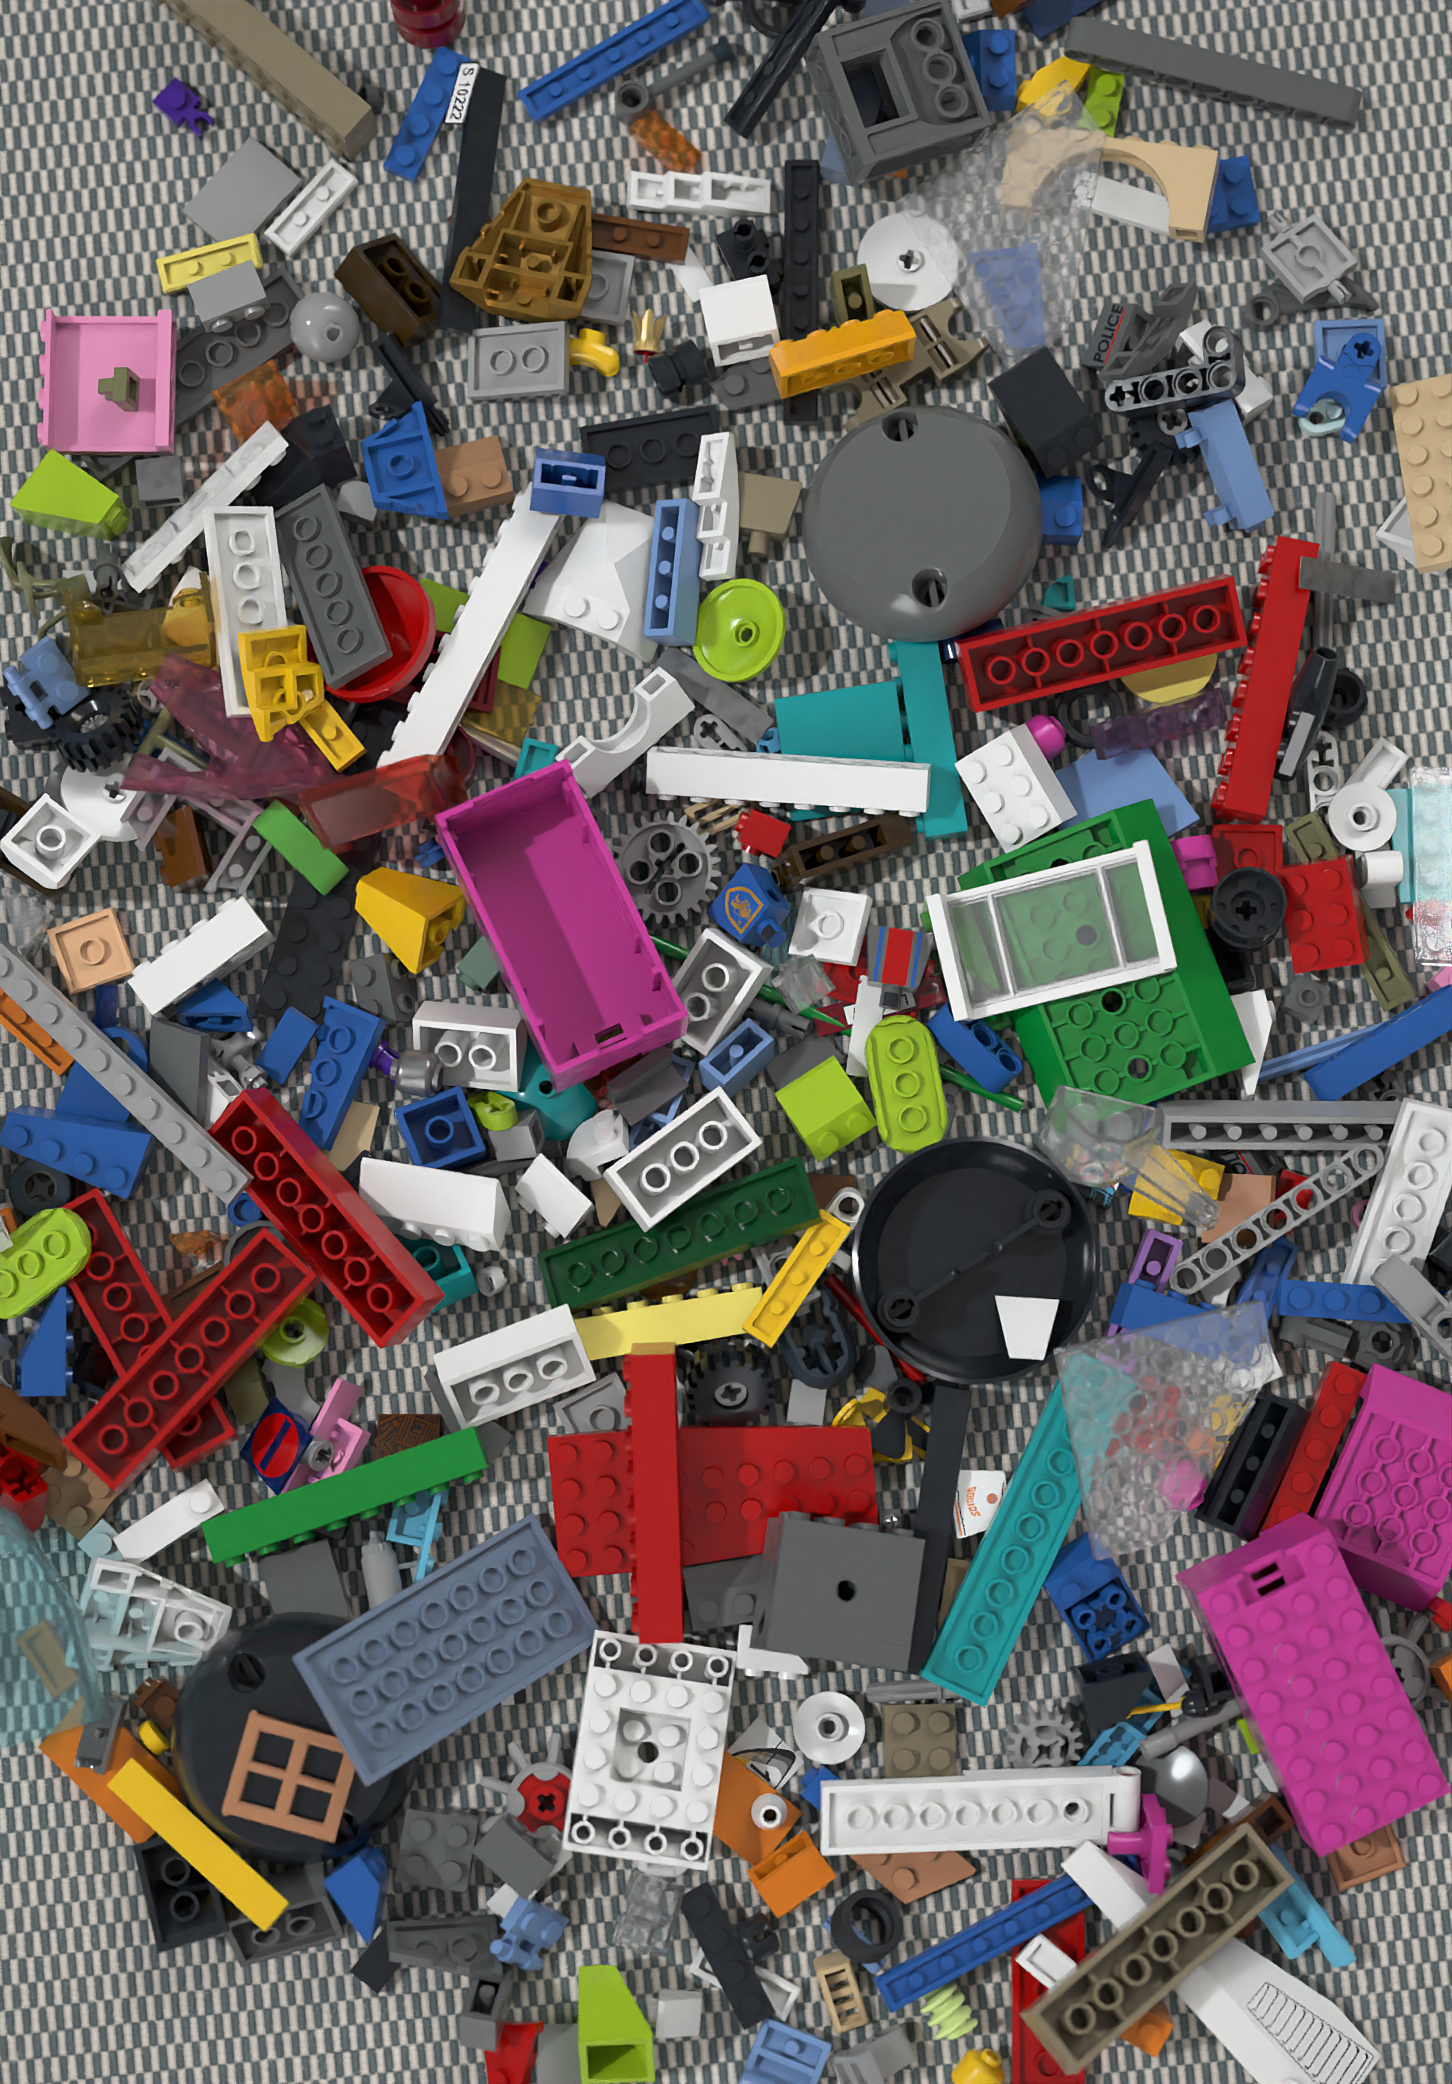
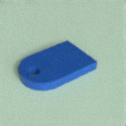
[55,1026,149,1122]

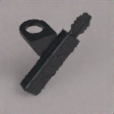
[367,331,450,437]
[1085,440,1173,549]

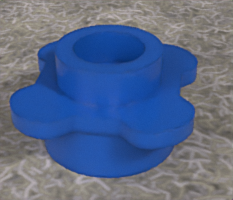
[412,837,446,868]

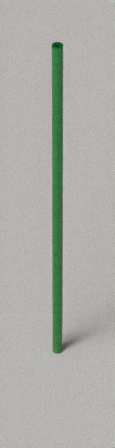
[648,932,1024,1113]

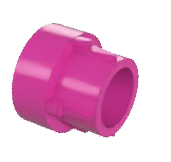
[1170,835,1218,894]

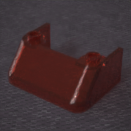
[296,754,469,855]

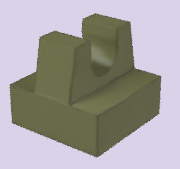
[98,367,140,412]

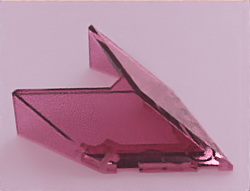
[119,652,351,801]

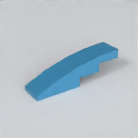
[1075,1658,1192,1768]

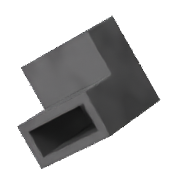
[135,455,188,509]

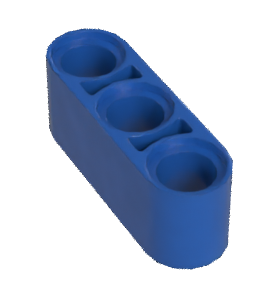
[927,1000,1023,1094]

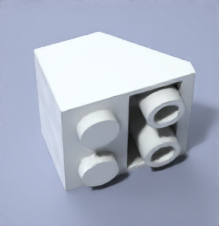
[698,274,781,367]

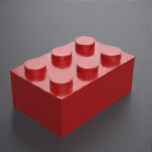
[1276,854,1371,974]

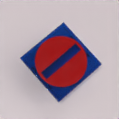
[239,1396,314,1495]

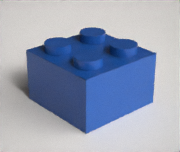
[394,1085,486,1171]

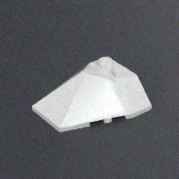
[522,499,659,664]
[67,1558,232,1671]

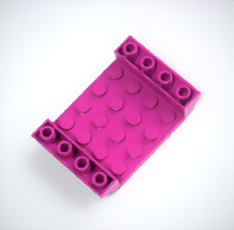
[1313,1362,1452,1613]

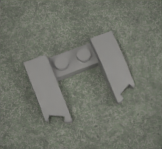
[120,747,272,896]

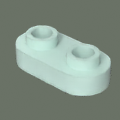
[1298,399,1345,436]

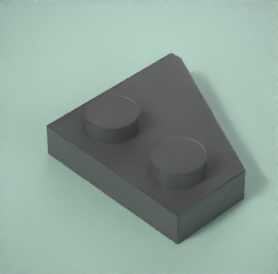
[710,356,782,413]

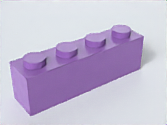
[1094,1228,1183,1375]

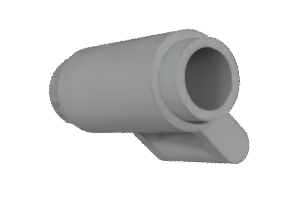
[361,1530,418,1610]

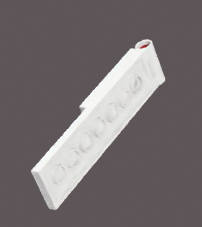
[820,1765,1141,1855]

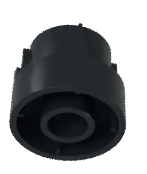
[1321,667,1368,731]

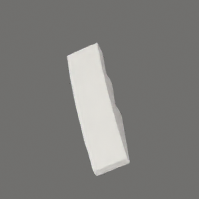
[627,171,771,216]
[692,432,739,581]

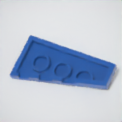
[298,995,387,1151]

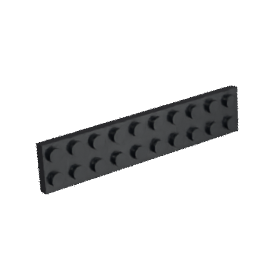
[255,698,410,1025]

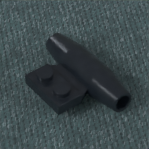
[1273,646,1340,782]

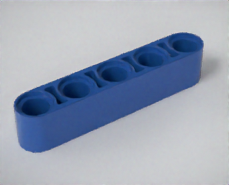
[1303,984,1452,1101]

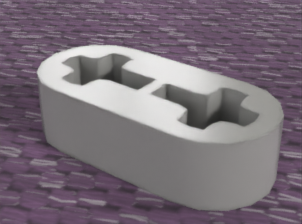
[693,714,747,752]

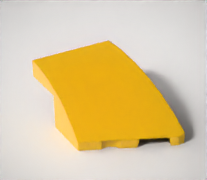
[237,625,324,742]

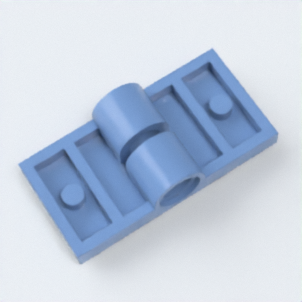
[738,2017,832,2084]

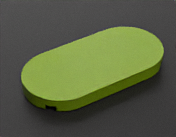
[864,1015,948,1155]
[0,1208,91,1319]

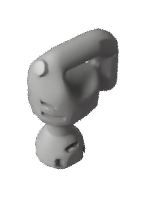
[208,1023,268,1090]

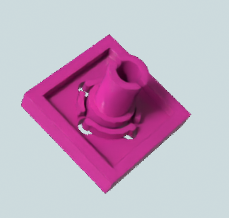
[1107,1794,1173,1894]

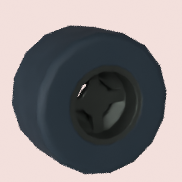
[9,1159,77,1218]

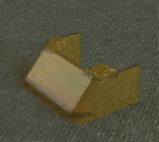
[62,571,217,687]

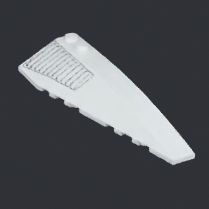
[1060,1840,1381,2084]

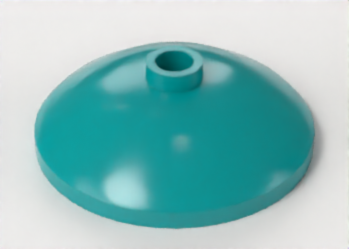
[495,1040,600,1142]

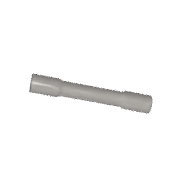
[1138,1697,1241,1761]

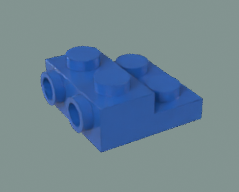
[1206,155,1261,234]

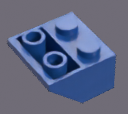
[529,447,606,519]

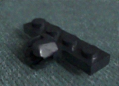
[676,1881,780,2031]

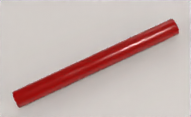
[823,1273,928,1387]

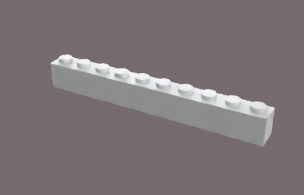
[376,481,566,802]

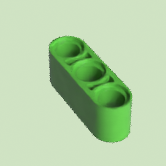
[251,799,349,896]

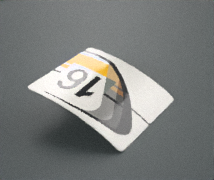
[727,1716,804,1791]

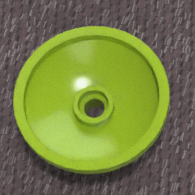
[692,579,786,683]

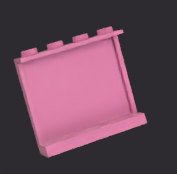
[37,309,177,455]

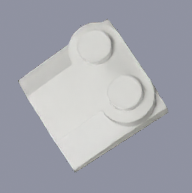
[0,793,102,889]

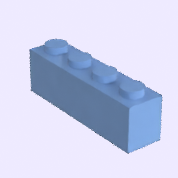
[643,498,703,647]

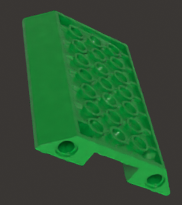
[957,798,1256,1139]

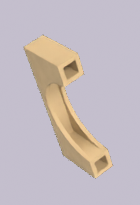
[998,123,1220,243]

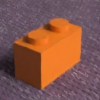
[746,1830,837,1919]

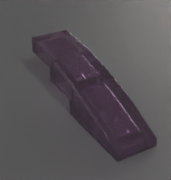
[1090,687,1228,760]

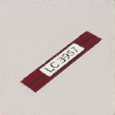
[813,975,947,1037]

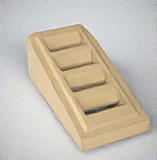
[813,1950,870,2035]

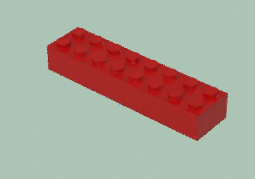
[1210,535,1320,824]
[954,574,1248,713]
[207,1087,445,1349]
[61,1187,240,1474]
[61,1227,321,1494]
[623,1342,685,1644]

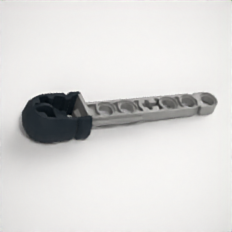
[699,1092,857,1390]

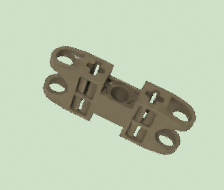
[819,297,990,432]

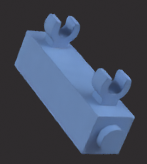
[1174,399,1275,533]

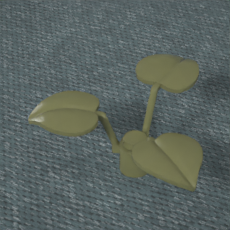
[0,536,93,642]

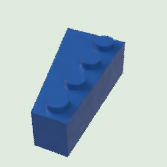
[0,1105,158,1199]

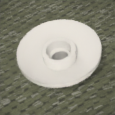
[1327,782,1397,852]
[793,1691,865,1764]

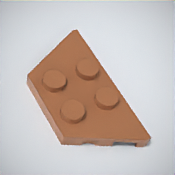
[849,1778,977,1904]

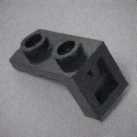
[72,1341,114,1402]

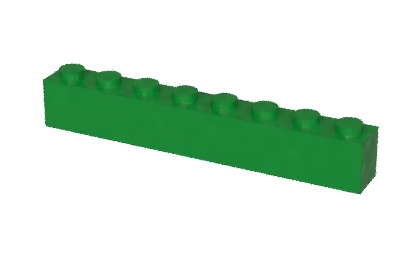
[201,1426,491,1568]

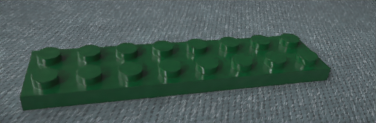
[536,1156,823,1315]

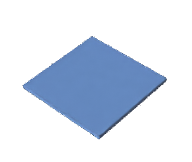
[1054,727,1200,839]

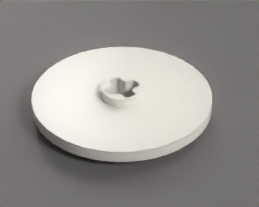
[857,212,960,313]
[60,752,153,842]

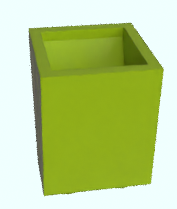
[9,448,130,541]
[578,1964,655,2084]

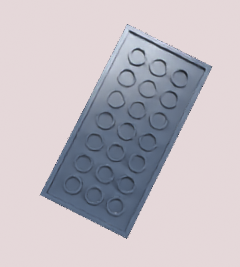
[292,1513,602,1786]

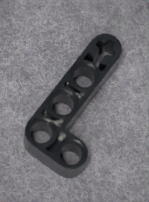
[1104,326,1246,418]

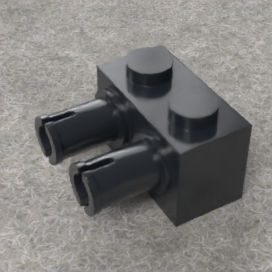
[715,219,784,295]

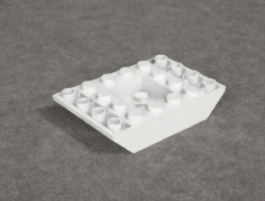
[562,1630,737,1871]

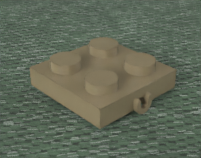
[882,1699,957,1778]

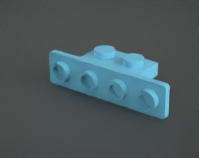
[386,1489,449,1583]
[1258,1842,1356,1968]

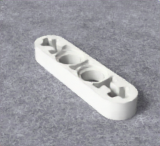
[1304,731,1346,855]

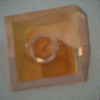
[211,359,301,447]

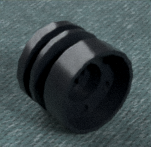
[1206,866,1288,954]

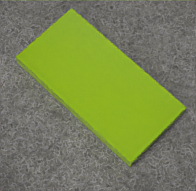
[420,577,553,692]

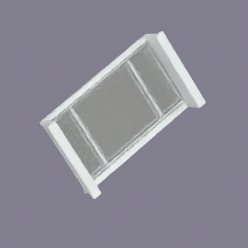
[926,840,1178,1021]

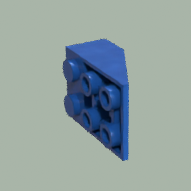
[14,1287,73,1397]
[1042,1529,1151,1662]

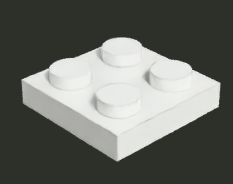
[788,887,873,966]

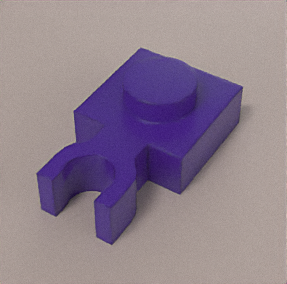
[152,77,215,140]

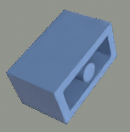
[699,1017,774,1099]

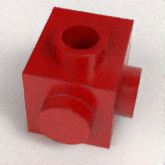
[734,806,791,858]

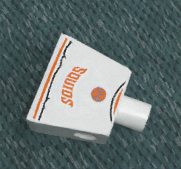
[952,1470,1007,1539]

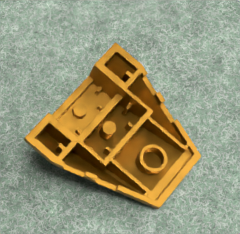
[449,177,592,323]

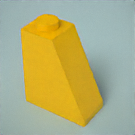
[355,867,467,975]

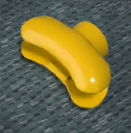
[569,329,620,377]

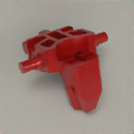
[0,1435,62,1542]

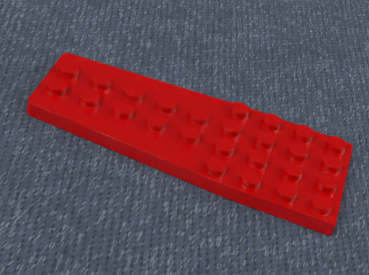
[547,1425,879,1578]

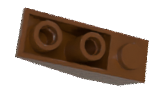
[1181,1791,1296,1868]

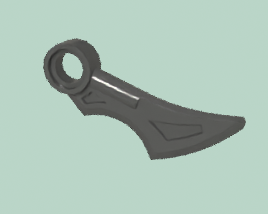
[1243,276,1379,332]

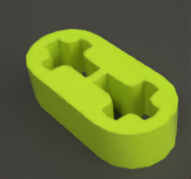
[467,1091,519,1131]

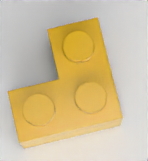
[1128,1145,1225,1226]

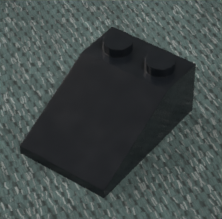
[987,346,1104,479]
[251,404,358,508]
[132,1837,230,1954]

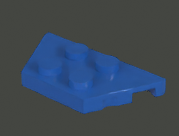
[360,401,449,520]

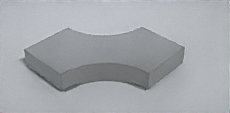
[260,1358,322,1438]

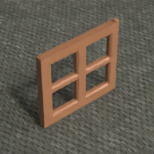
[222,1710,355,1842]

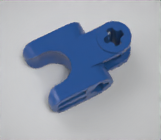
[1291,332,1383,444]

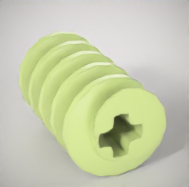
[917,1980,978,2040]

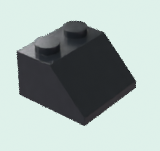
[1070,1650,1153,1730]

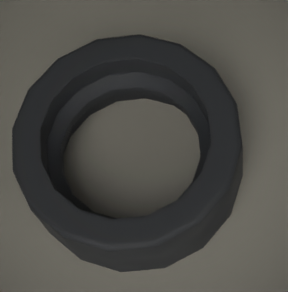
[1056,682,1124,749]
[830,1889,903,1964]

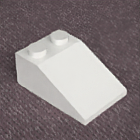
[514,1153,596,1239]

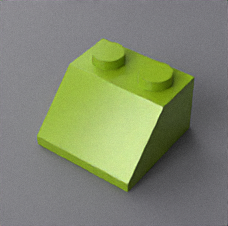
[774,1055,877,1163]

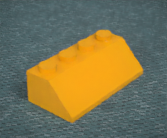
[769,309,916,399]

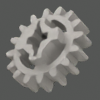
[1003,1704,1083,1768]

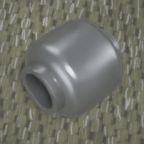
[390,1049,445,1098]

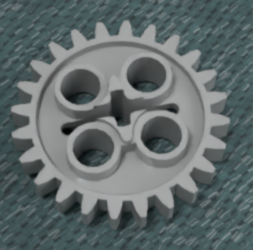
[611,811,722,925]

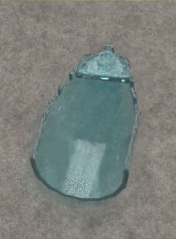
[0,1504,109,1749]

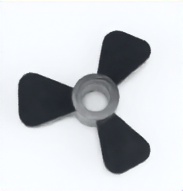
[853,1345,960,1460]

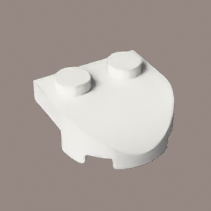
[566,1109,629,1181]

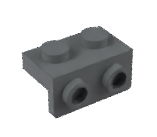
[349,952,415,1027]

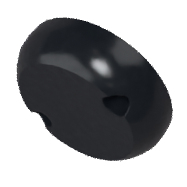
[851,1136,1100,1385]
[171,1612,422,1865]

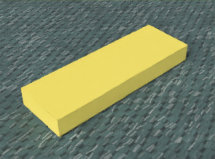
[156,233,264,295]

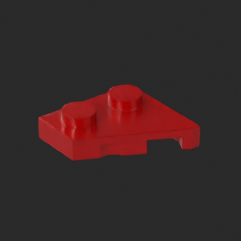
[484,2021,544,2084]

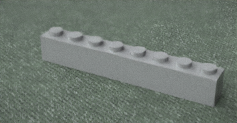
[1155,1100,1440,1150]

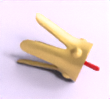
[632,309,668,364]

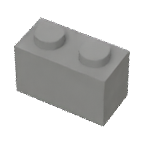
[187,259,271,333]

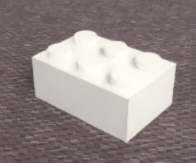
[954,723,1077,853]
[672,928,774,1056]

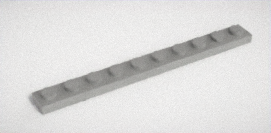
[0,940,254,1205]

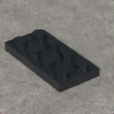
[579,404,720,495]

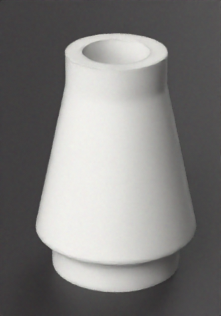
[751,1793,787,1830]

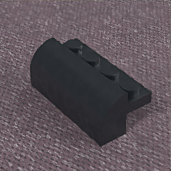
[1194,1389,1312,1543]

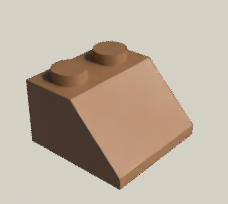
[433,435,514,518]

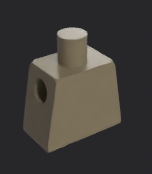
[738,471,803,558]

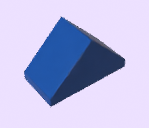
[176,977,254,1032]

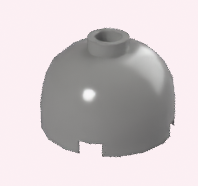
[290,292,360,363]

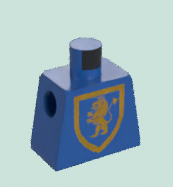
[706,862,790,948]

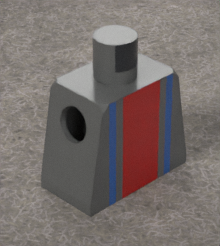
[866,924,935,1010]

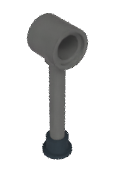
[614,36,735,126]

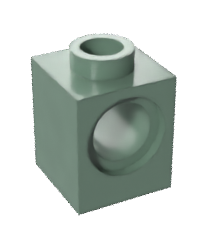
[457,935,501,993]

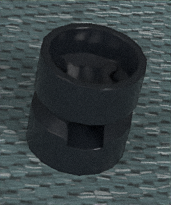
[647,339,709,400]

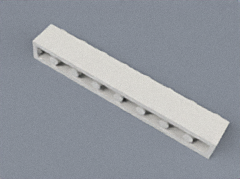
[646,746,931,817]

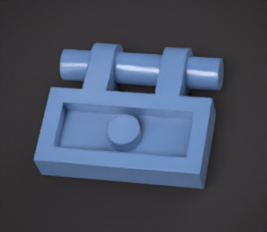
[2,636,89,729]
[490,1896,570,1971]

